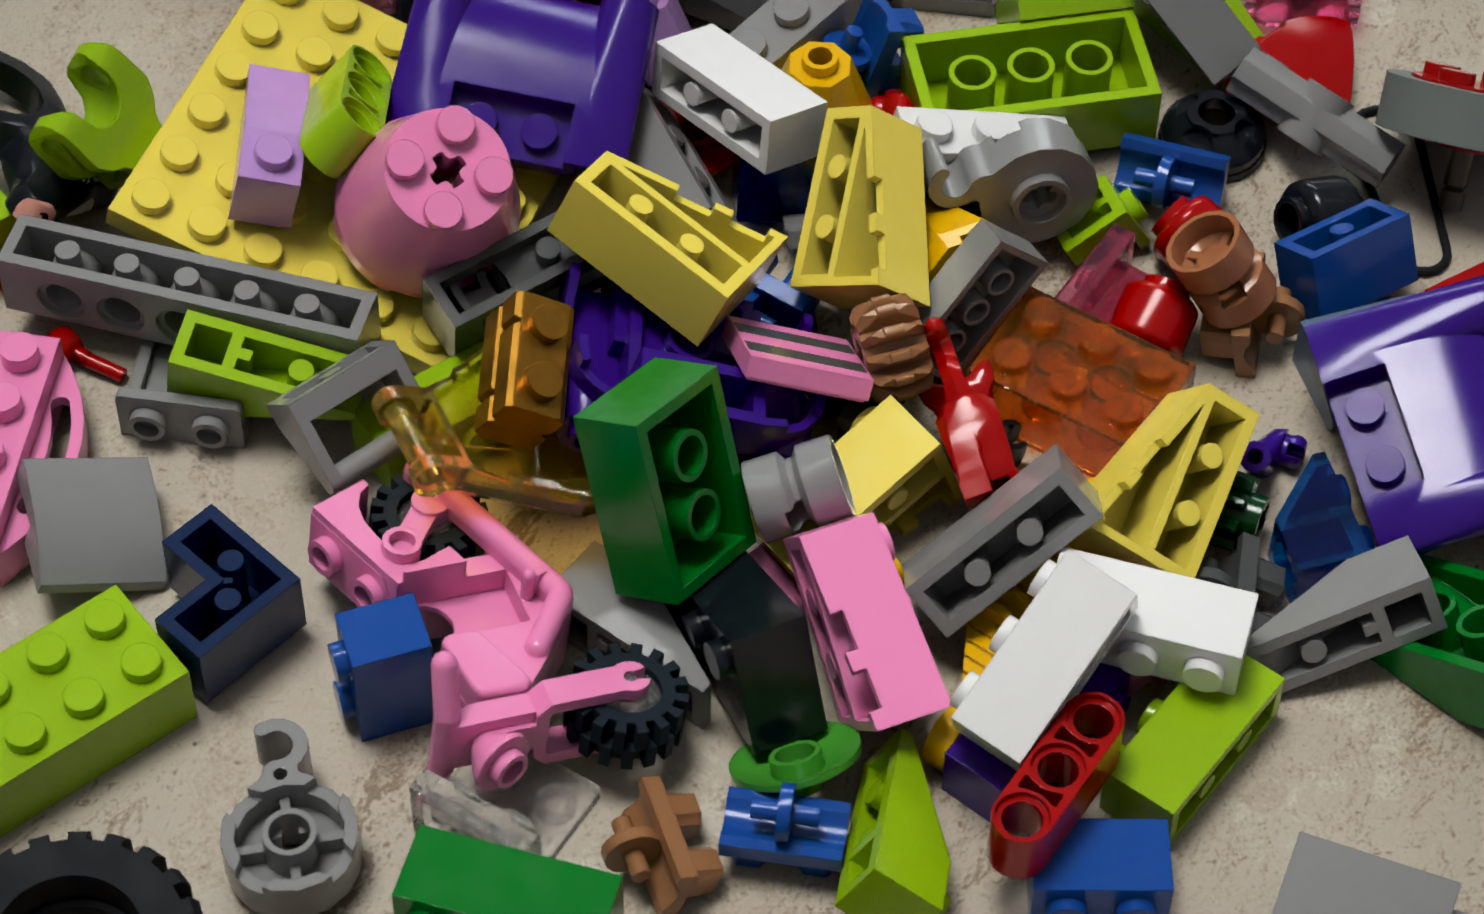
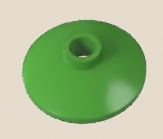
[729,721,863,797]

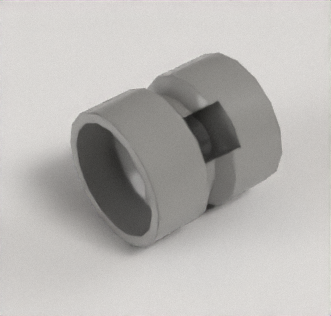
[741,434,856,544]

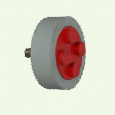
[1375,61,1484,211]

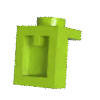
[1057,173,1152,266]

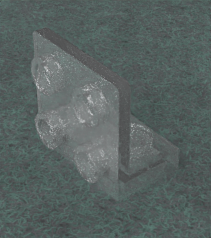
[409,753,600,858]

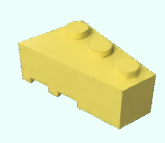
[1067,383,1260,578]
[751,394,964,582]

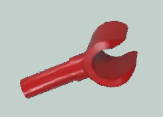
[47,326,127,383]

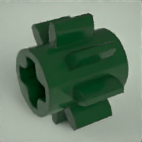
[1209,471,1271,552]

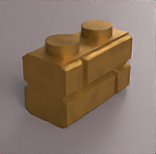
[474,291,574,450]

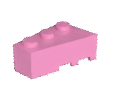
[783,513,952,732]

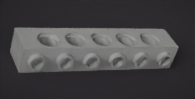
[0,214,381,354]

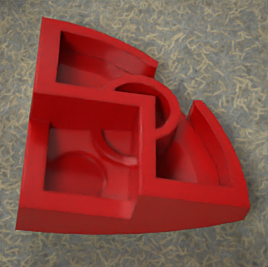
[1223,16,1354,103]

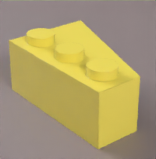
[790,105,930,309]
[547,151,788,347]

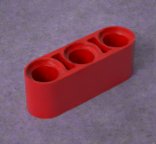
[987,692,1125,879]

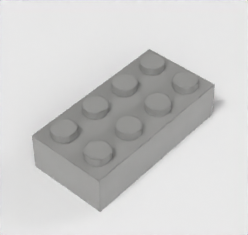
[916,219,1049,378]

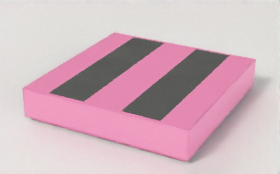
[722,315,874,403]

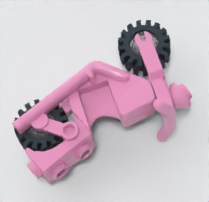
[308,453,689,796]

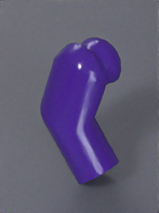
[1241,428,1308,478]

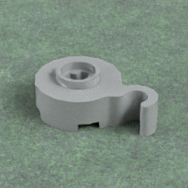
[923,118,1099,243]
[220,719,362,914]

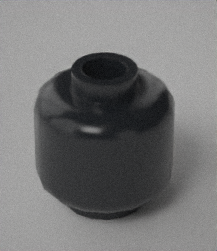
[1273,175,1364,240]

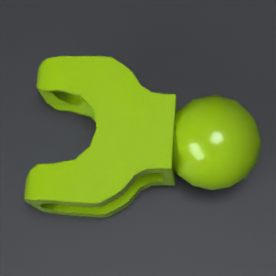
[29,42,162,190]

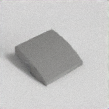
[17,457,167,594]

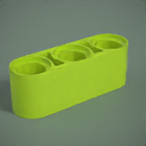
[299,45,392,178]

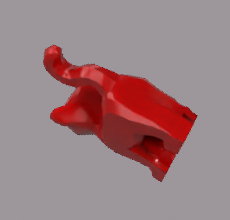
[919,317,1019,510]

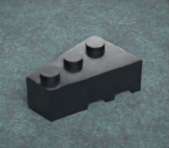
[664,551,828,757]

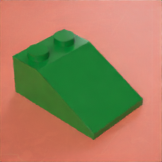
[1370,554,1484,729]

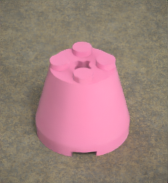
[333,105,521,298]

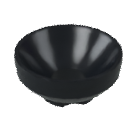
[1158,90,1267,184]

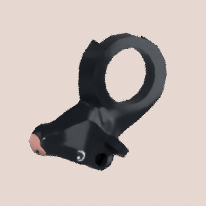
[0,51,118,222]

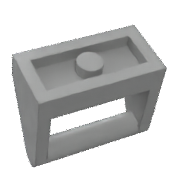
[266,340,439,495]

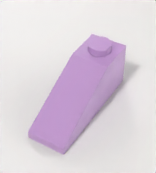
[228,64,310,229]

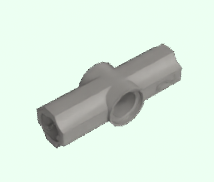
[1226,47,1406,188]

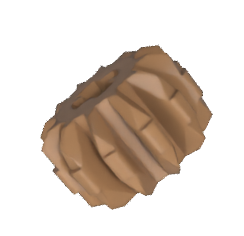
[849,293,934,404]

